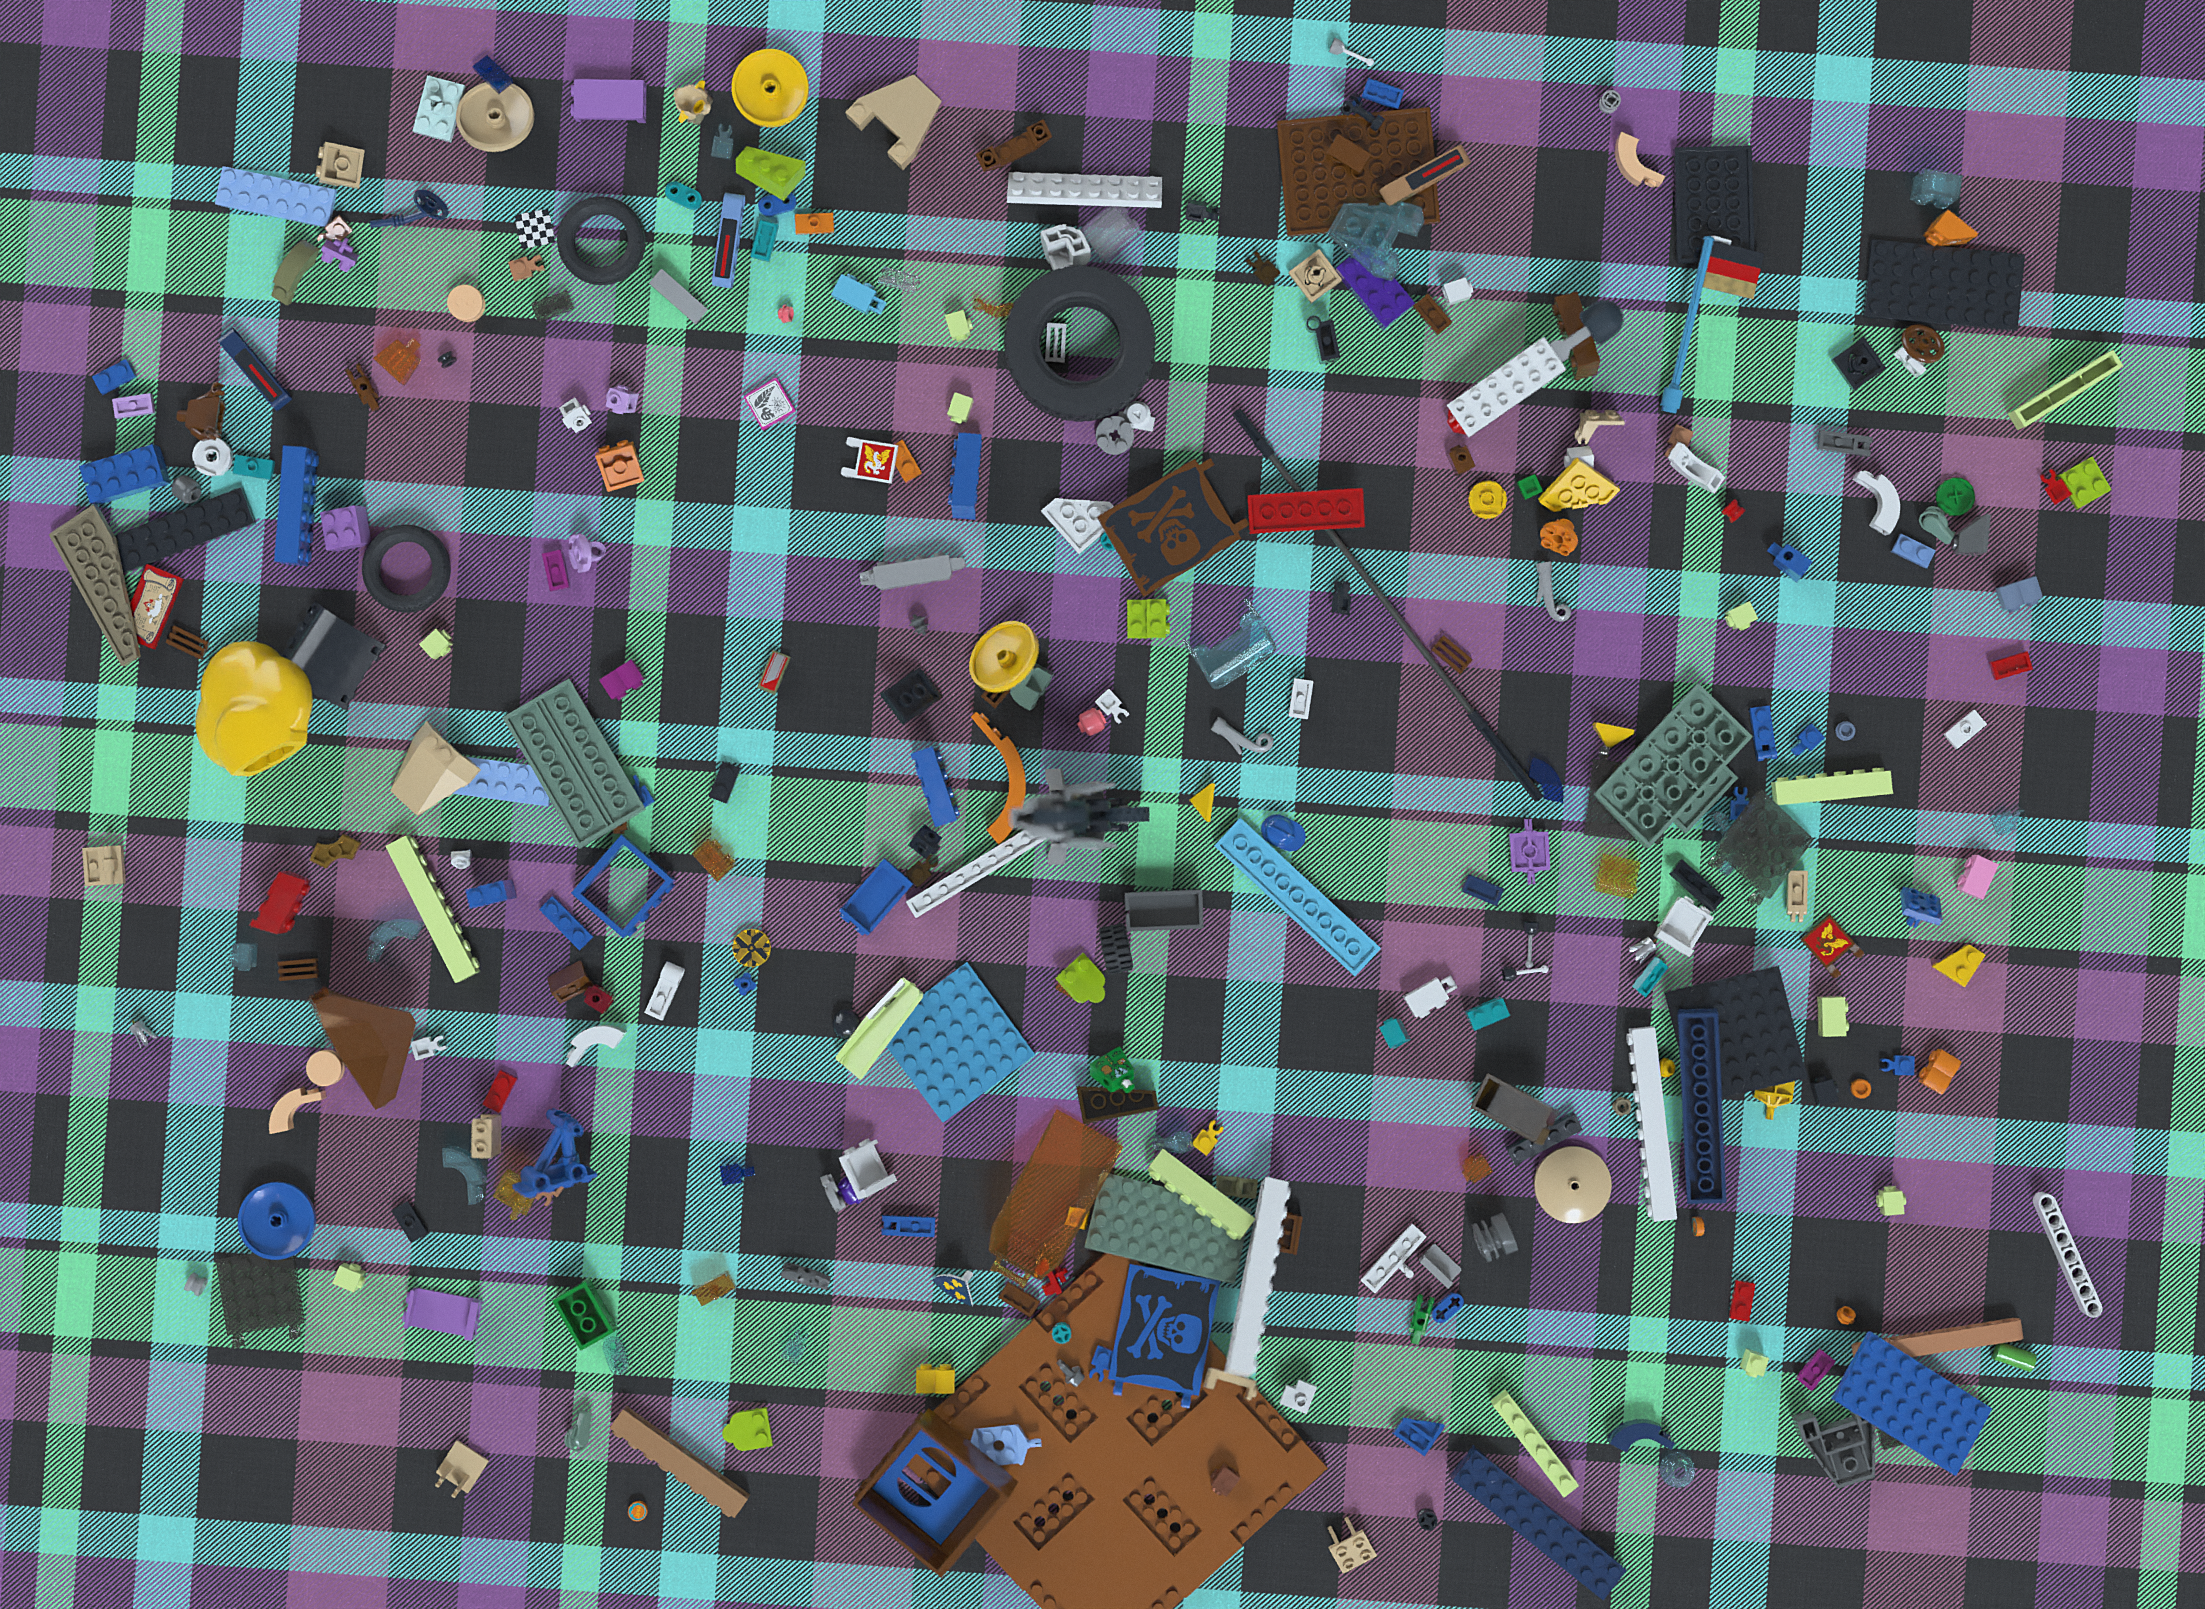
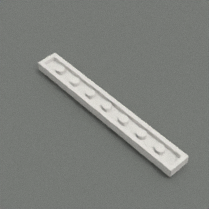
[906,830,1046,918]

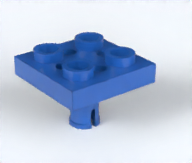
[1900,887,1942,928]

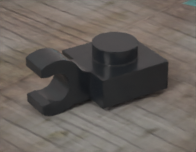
[1185,199,1220,223]
[1331,581,1352,615]

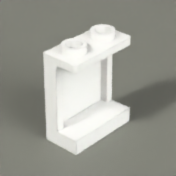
[1654,896,1714,957]
[839,1139,897,1200]

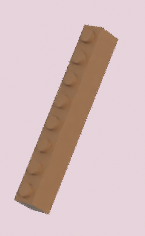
[610,1406,750,1518]

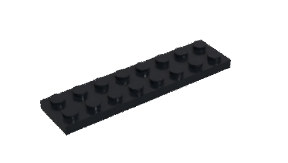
[115,487,256,574]

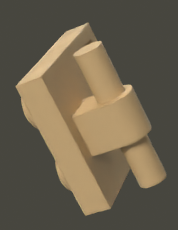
[82,845,126,886]

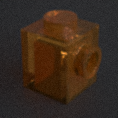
[1461,1153,1493,1184]

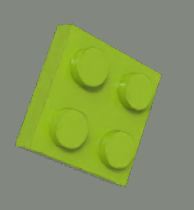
[2057,456,2112,509]

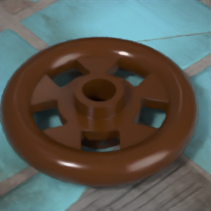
[1901,324,1945,364]

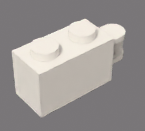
[1403,975,1458,1018]

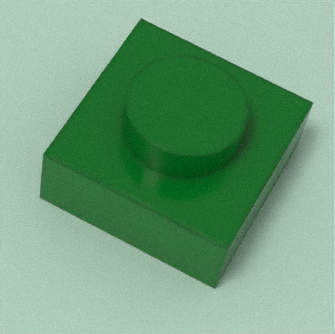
[1517,474,1543,500]

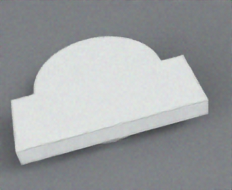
[1118,401,1155,432]

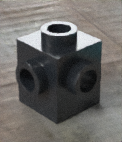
[908,824,942,859]

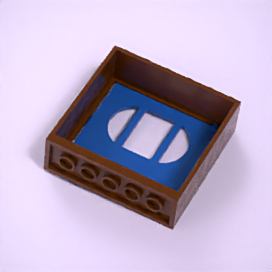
[852,1408,1018,1578]

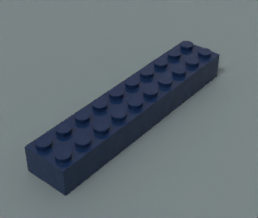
[1678,1008,1727,1204]
[1450,1445,1627,1600]

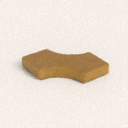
[309,834,362,869]

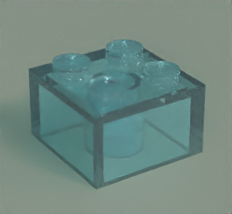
[1910,169,1963,208]

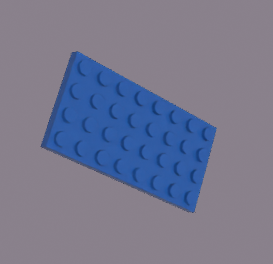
[1831,1331,1992,1476]

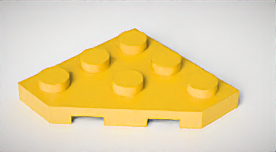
[1538,457,1620,512]

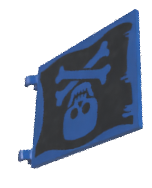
[1108,1264,1220,1408]

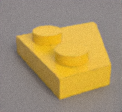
[1932,944,1985,987]

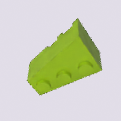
[736,146,806,201]

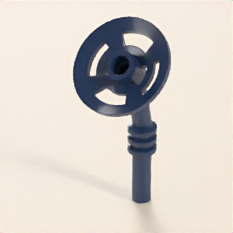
[370,189,449,228]

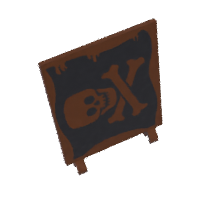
[1097,458,1250,597]

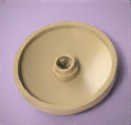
[456,81,534,152]
[1534,1146,1612,1223]

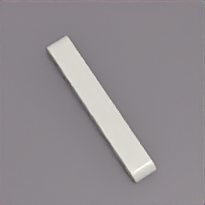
[2033,1192,2102,1318]

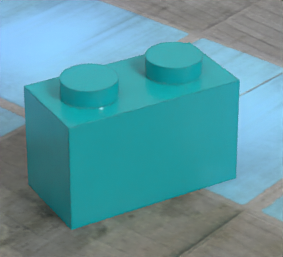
[1464,997,1510,1031]

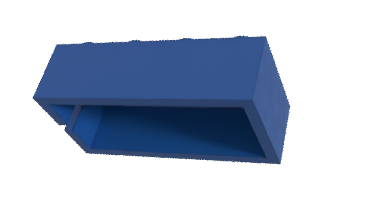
[79,444,171,505]

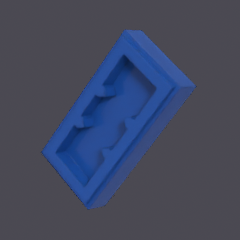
[1361,78,1404,110]

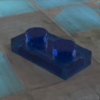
[472,55,513,94]

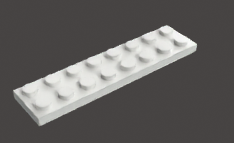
[1007,172,1162,208]

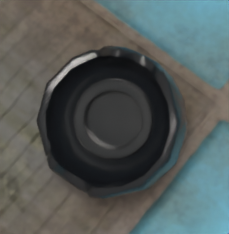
[832,1009,861,1040]

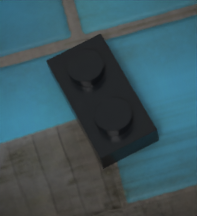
[709,761,741,804]

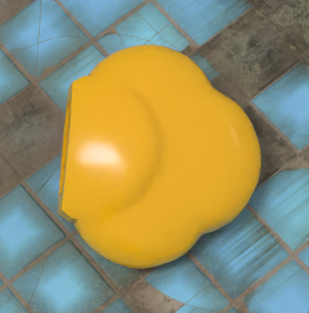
[195,641,313,777]

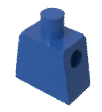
[1767,542,1813,583]

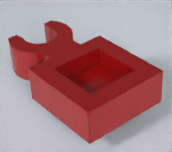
[2040,469,2073,505]

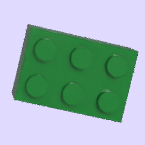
[552,1278,618,1351]

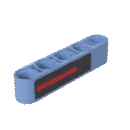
[712,193,745,288]

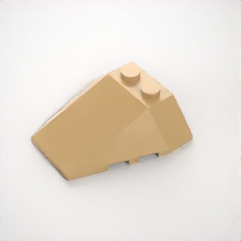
[390,721,481,816]

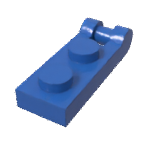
[1749,706,1777,761]
[881,1214,936,1237]

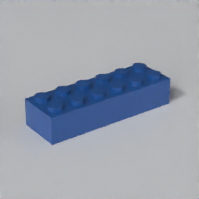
[274,446,319,566]

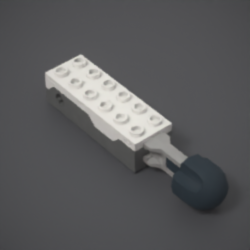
[1447,300,1624,437]

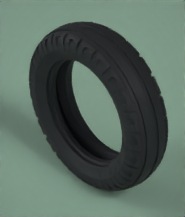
[557,196,646,285]
[362,524,451,613]

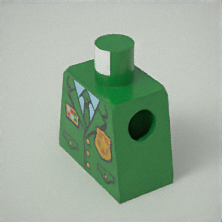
[1090,1046,1134,1093]

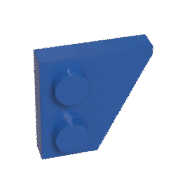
[1392,1417,1445,1457]

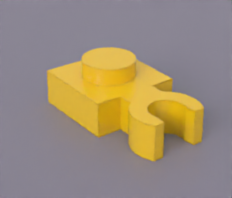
[1191,1120,1224,1156]

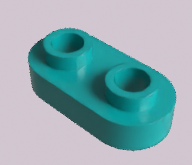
[665,182,703,210]

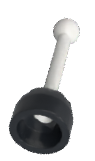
[1502,965,1549,982]

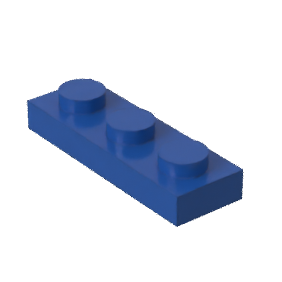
[539,896,594,950]

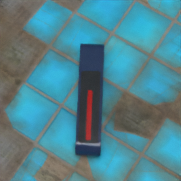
[217,327,292,411]

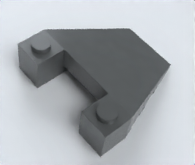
[1792,1410,1876,1489]

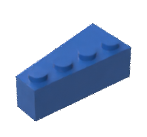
[910,747,960,827]

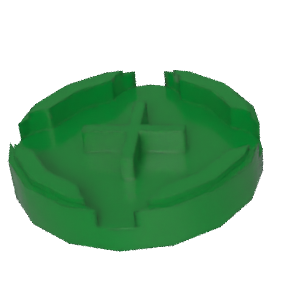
[1936,478,1975,516]

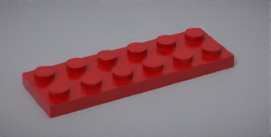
[1248,488,1365,534]

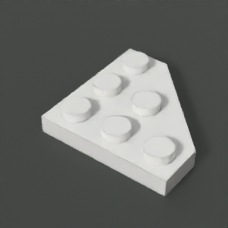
[1041,498,1114,554]

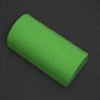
[1992,1343,2037,1372]

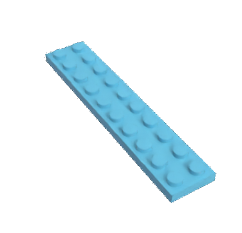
[1214,818,1381,976]

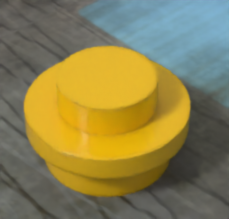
[1659,1058,1675,1077]

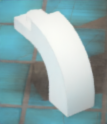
[1852,471,1900,535]

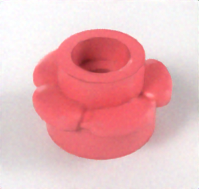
[778,304,794,323]

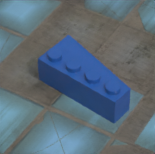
[948,433,982,520]

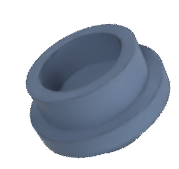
[1835,721,1855,741]

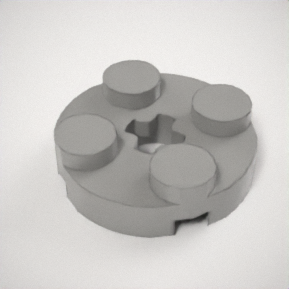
[1096,416,1135,455]
[820,1174,846,1213]

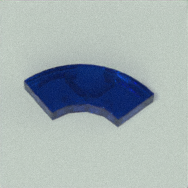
[1528,758,1563,803]

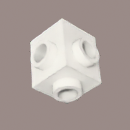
[559,398,592,433]

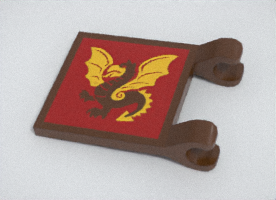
[1800,915,1864,978]

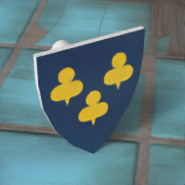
[932,1270,973,1306]

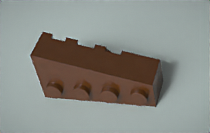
[1552,291,1600,381]

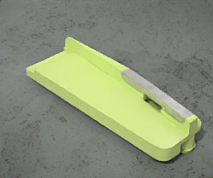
[836,978,923,1080]

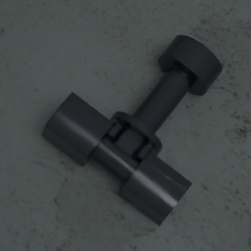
[1340,93,1385,132]

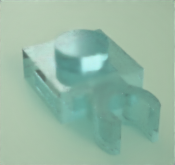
[711,124,734,160]
[1990,810,2028,836]
[780,1328,809,1365]

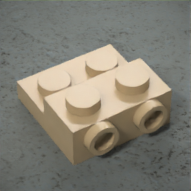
[315,142,364,189]

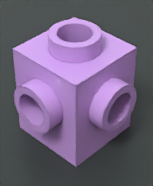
[606,385,639,414]

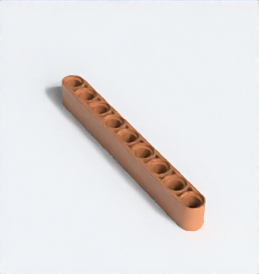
[1851,1318,2024,1358]

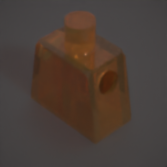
[373,337,421,386]

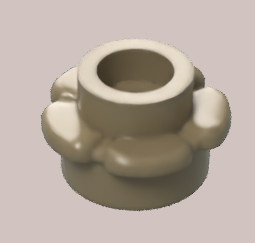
[1612,1097,1631,1116]

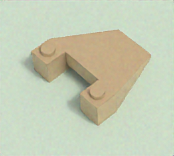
[846,75,942,170]

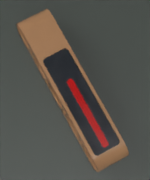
[1379,145,1471,208]

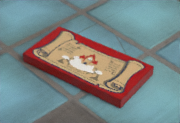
[130,564,184,649]

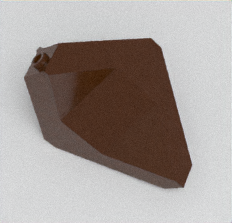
[308,988,416,1110]

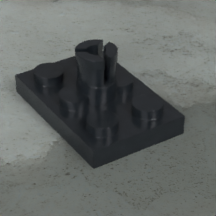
[880,667,943,725]

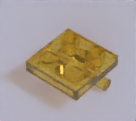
[1594,853,1641,899]
[493,1168,538,1220]

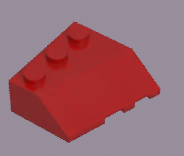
[250,871,311,934]

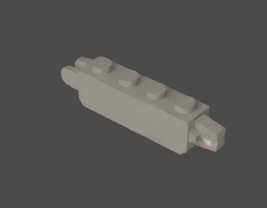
[860,552,966,590]

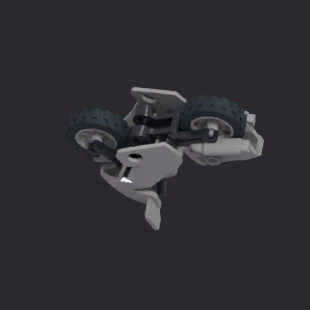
[1010,769,1150,865]

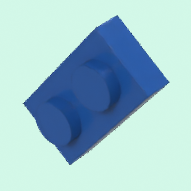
[92,359,137,395]

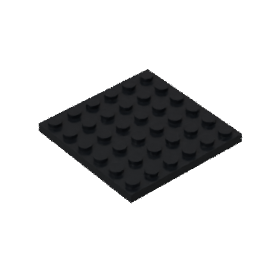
[1664,965,1808,1098]

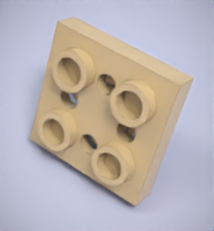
[1288,249,1342,304]

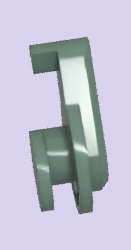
[1919,506,1956,544]
[564,1410,592,1452]

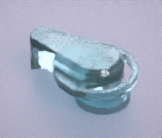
[1152,1131,1193,1153]

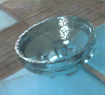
[1660,1452,1695,1488]

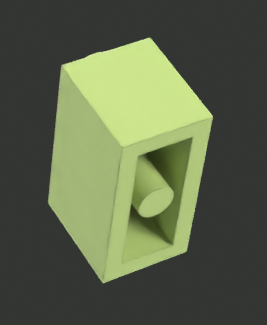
[1817,996,1849,1037]

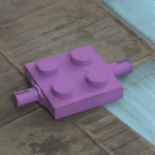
[1509,819,1550,885]

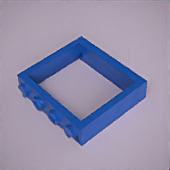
[571,835,676,938]

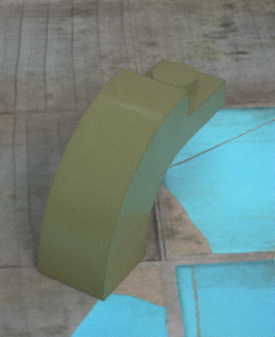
[271,239,320,305]

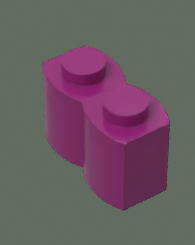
[599,659,646,701]

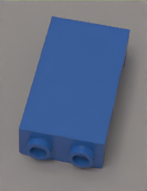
[839,858,914,936]

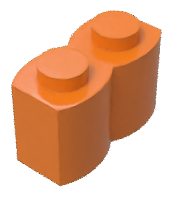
[1918,1049,1962,1094]

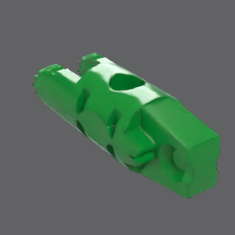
[1409,1294,1435,1345]

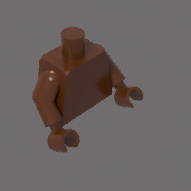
[177,382,226,442]

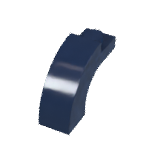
[1606,1419,1675,1453]

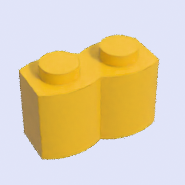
[916,1364,955,1394]

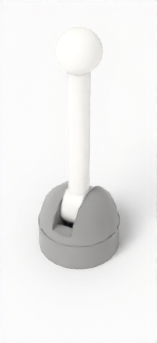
[1329,38,1374,66]

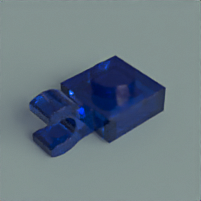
[720,1163,755,1186]

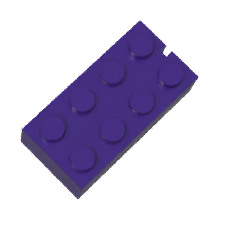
[1335,244,1415,331]

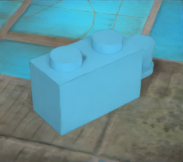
[831,274,886,315]

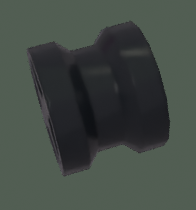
[1417,1508,1438,1531]

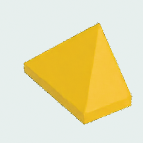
[1593,722,1634,749]
[1190,783,1215,822]

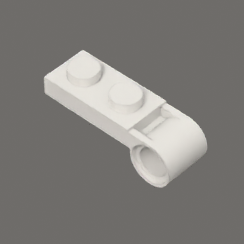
[645,961,685,1020]

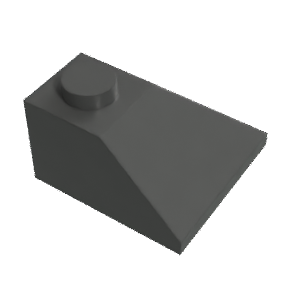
[1951,514,1991,556]

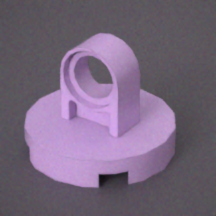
[569,534,606,573]

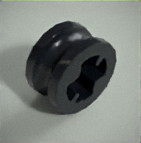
[437,351,457,369]

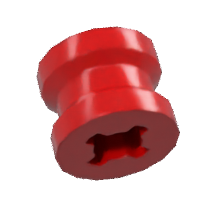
[1721,499,1746,523]

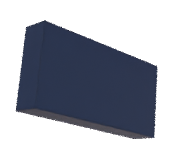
[1461,874,1504,906]

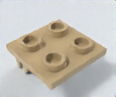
[1574,410,1624,444]
[435,1440,490,1498]
[1327,1517,1377,1574]

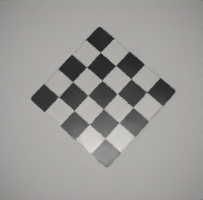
[515,209,555,249]

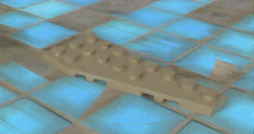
[49,504,141,666]

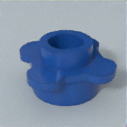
[734,973,756,995]

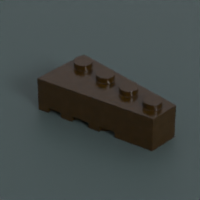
[1076,1086,1159,1124]

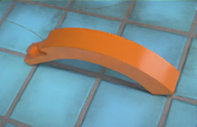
[971,712,1026,844]

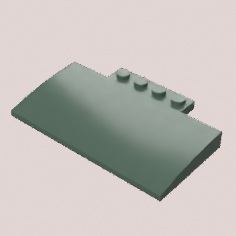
[1593,683,1753,848]

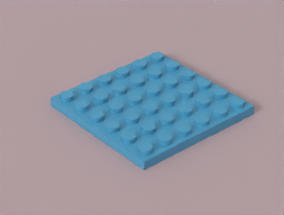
[886,962,1035,1123]

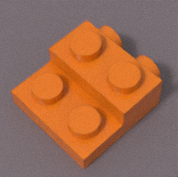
[595,440,645,492]

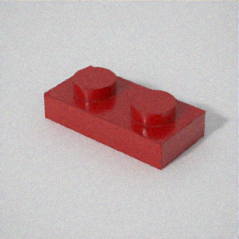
[482,1070,518,1113]
[1729,1280,1756,1322]

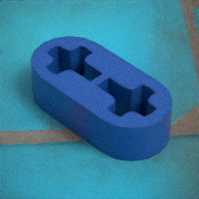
[1431,1292,1464,1323]

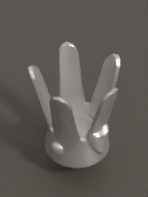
[1629,937,1657,964]
[129,1020,157,1048]

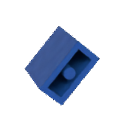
[465,879,517,908]

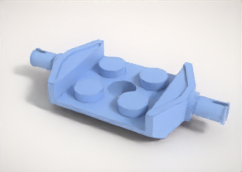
[970,1424,1042,1465]

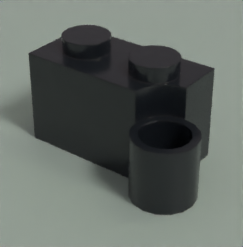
[1305,316,1340,365]

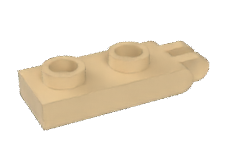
[1786,870,1808,922]

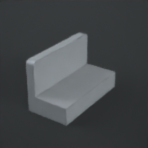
[1418,1244,1461,1288]

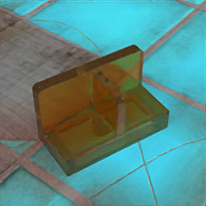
[691,1271,736,1306]

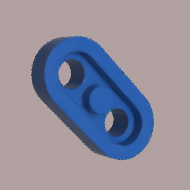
[758,193,797,217]

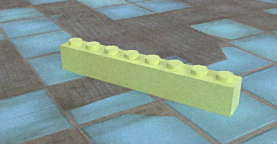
[386,835,480,983]

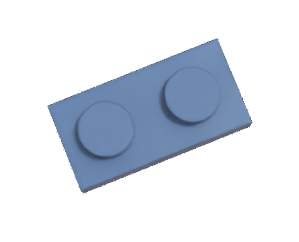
[1891,534,1936,568]

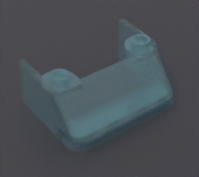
[1182,598,1276,689]

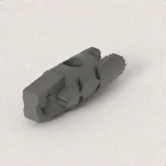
[780,1262,831,1290]

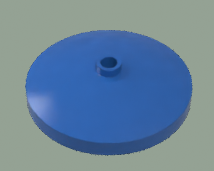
[238,1182,316,1260]

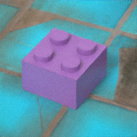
[320,505,371,551]

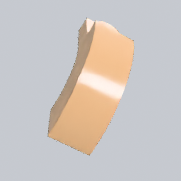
[1615,132,1665,188]
[269,1087,327,1134]

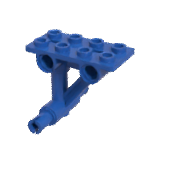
[512,1108,598,1198]

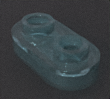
[602,1336,629,1375]

